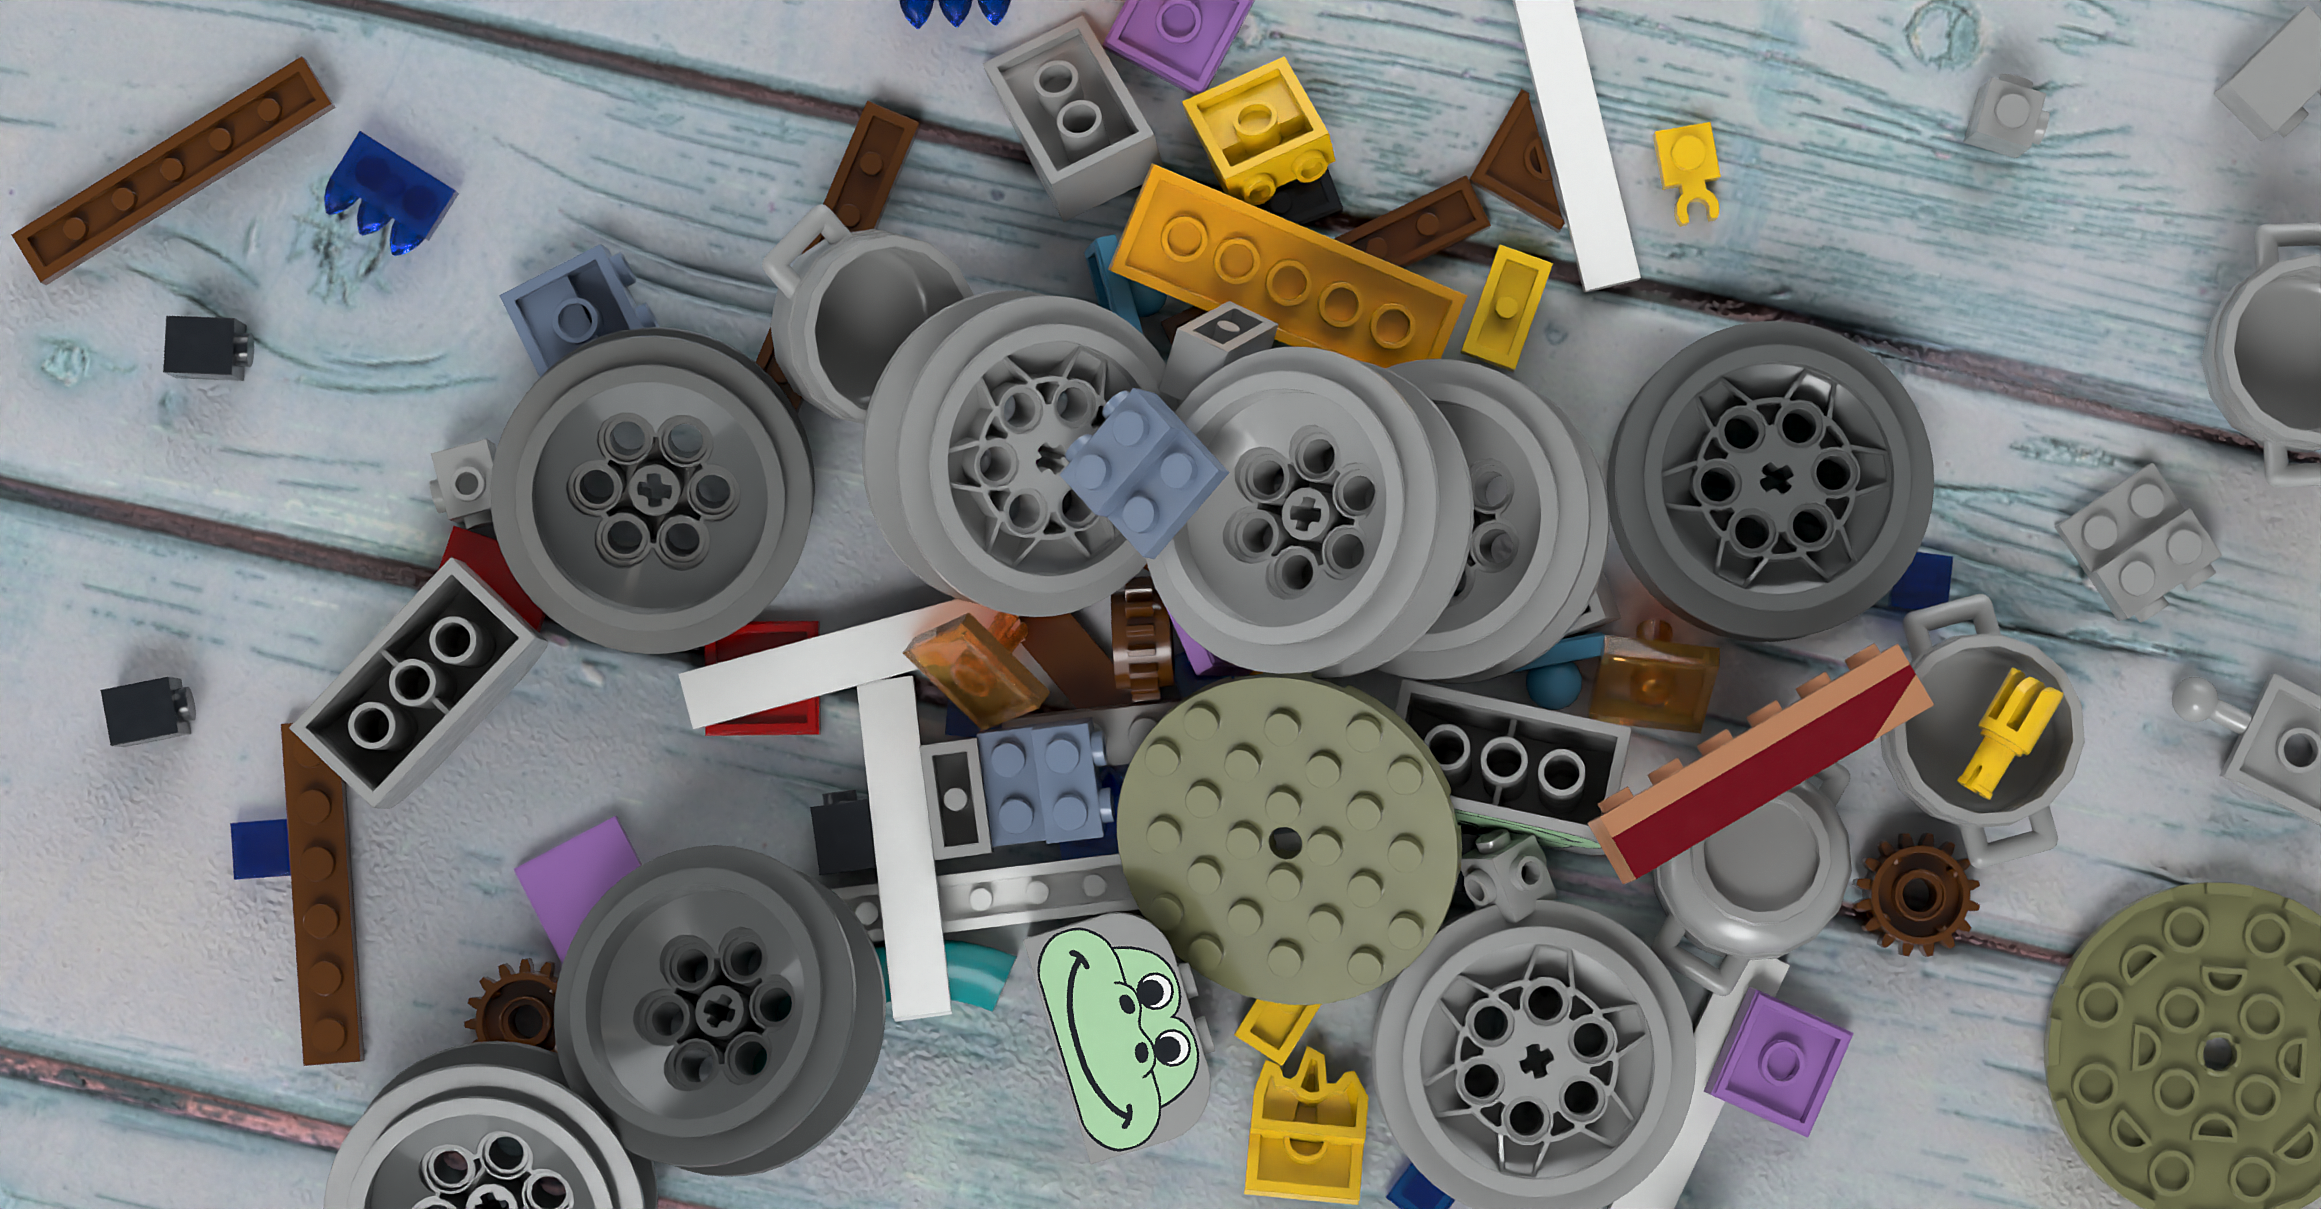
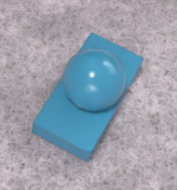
[1084,234,1168,334]
[1509,632,1610,710]

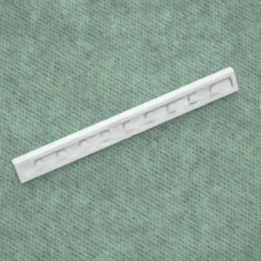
[831,832,1302,942]

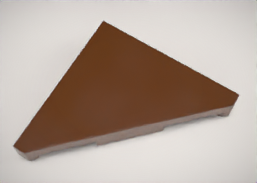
[1469,89,1565,233]

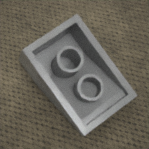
[983,15,1164,222]

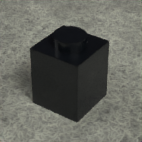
[163,315,254,381]
[100,677,196,747]
[810,789,877,875]

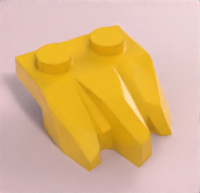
[1244,1046,1369,1205]

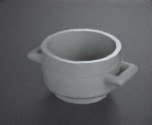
[762,204,974,424]
[2201,223,2321,487]
[1880,594,2085,868]
[1651,762,1852,996]

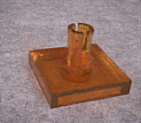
[903,611,1051,730]
[1588,619,1720,734]

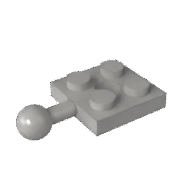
[2172,674,2321,826]

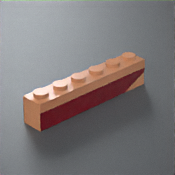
[1588,643,1934,884]

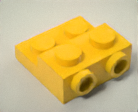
[1182,56,1336,206]

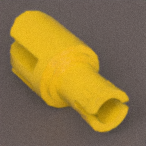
[1957,667,2063,800]

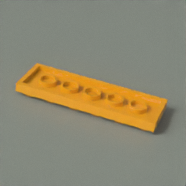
[1108,163,1468,368]

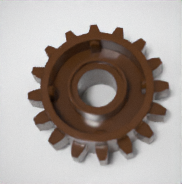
[1111,576,1175,701]
[1852,833,1980,957]
[464,958,559,1053]

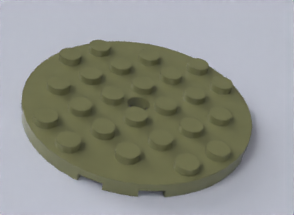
[1117,672,1462,1005]
[2044,882,2321,1209]

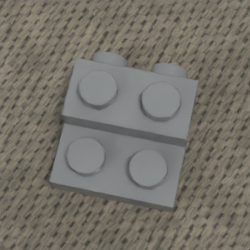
[2054,463,2222,623]

